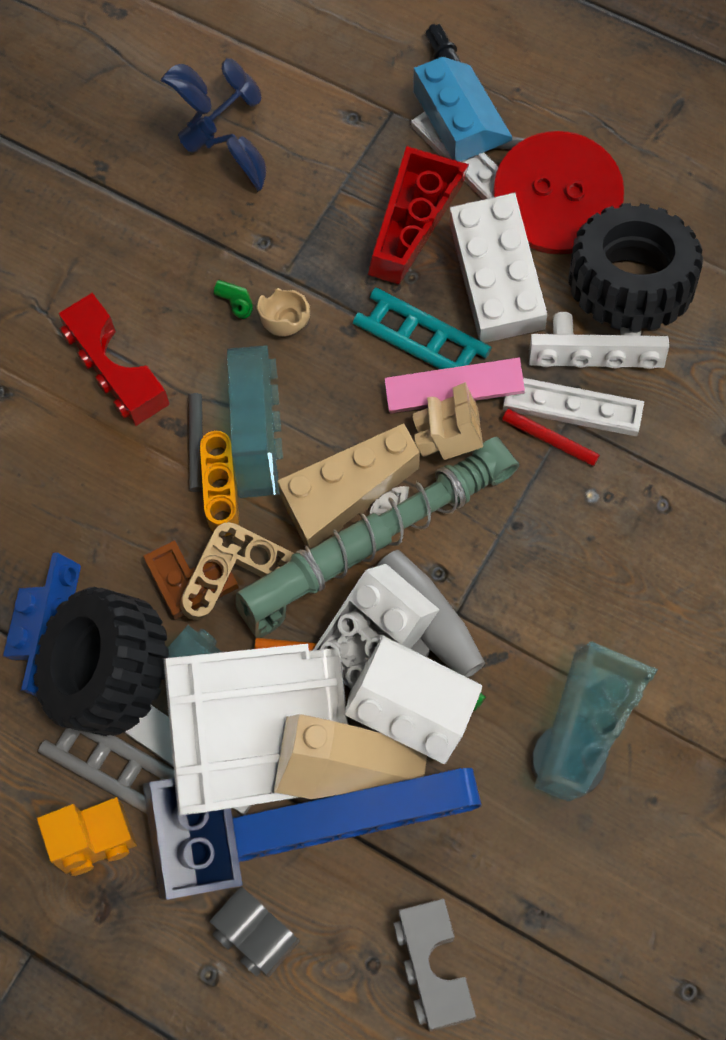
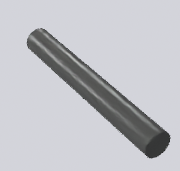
[189,393,203,492]

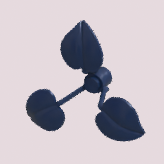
[161,58,266,192]

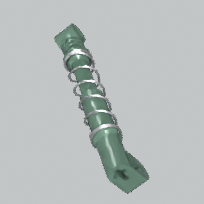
[236,437,519,638]

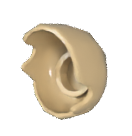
[256,288,311,337]

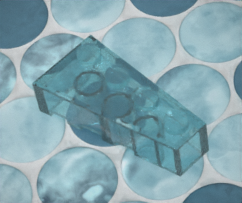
[227,345,283,498]
[534,641,658,802]

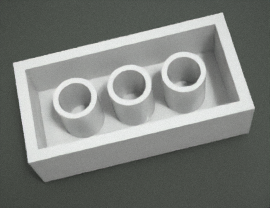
[450,193,547,343]

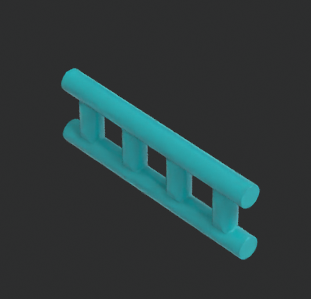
[353,287,492,369]

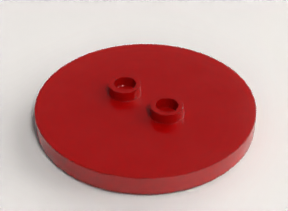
[493,131,624,254]

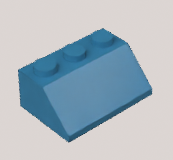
[413,57,512,162]

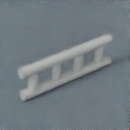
[38,728,175,814]

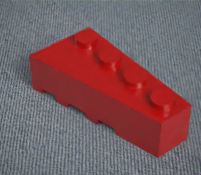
[368,146,469,284]

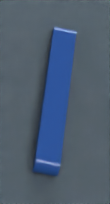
[233,768,482,862]

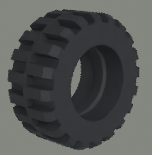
[568,203,703,332]
[34,587,169,736]

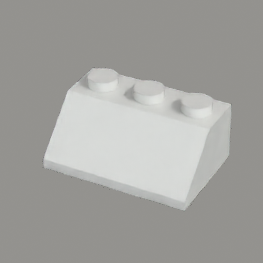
[344,636,482,764]

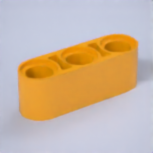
[200,430,239,537]

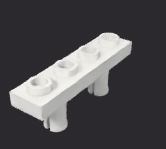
[529,312,669,369]

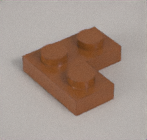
[143,540,239,620]

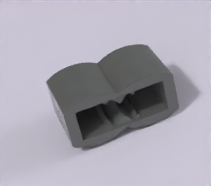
[209,886,300,977]

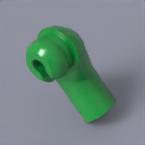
[214,280,253,319]

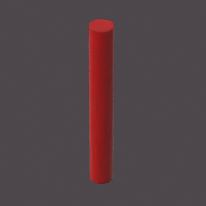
[502,408,600,467]

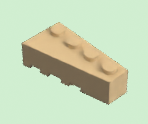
[277,423,420,549]

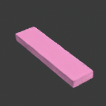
[385,357,525,413]

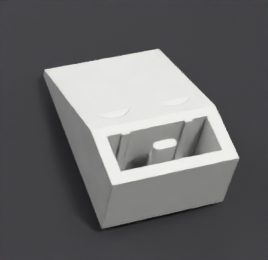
[313,564,440,689]

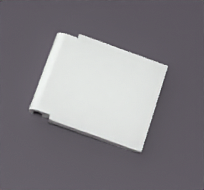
[164,644,348,815]

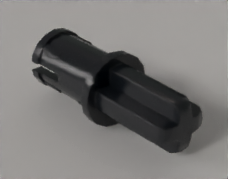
[425,24,461,62]

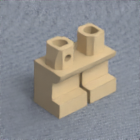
[413,382,483,460]

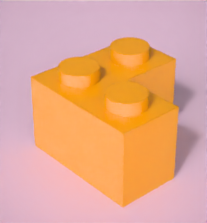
[37,797,137,876]

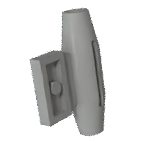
[377,550,485,678]

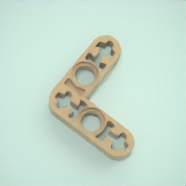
[180,522,294,620]

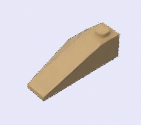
[274,714,427,799]

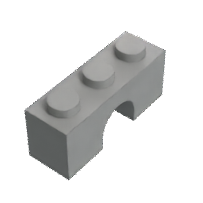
[393,899,476,1032]

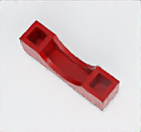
[58,292,170,426]

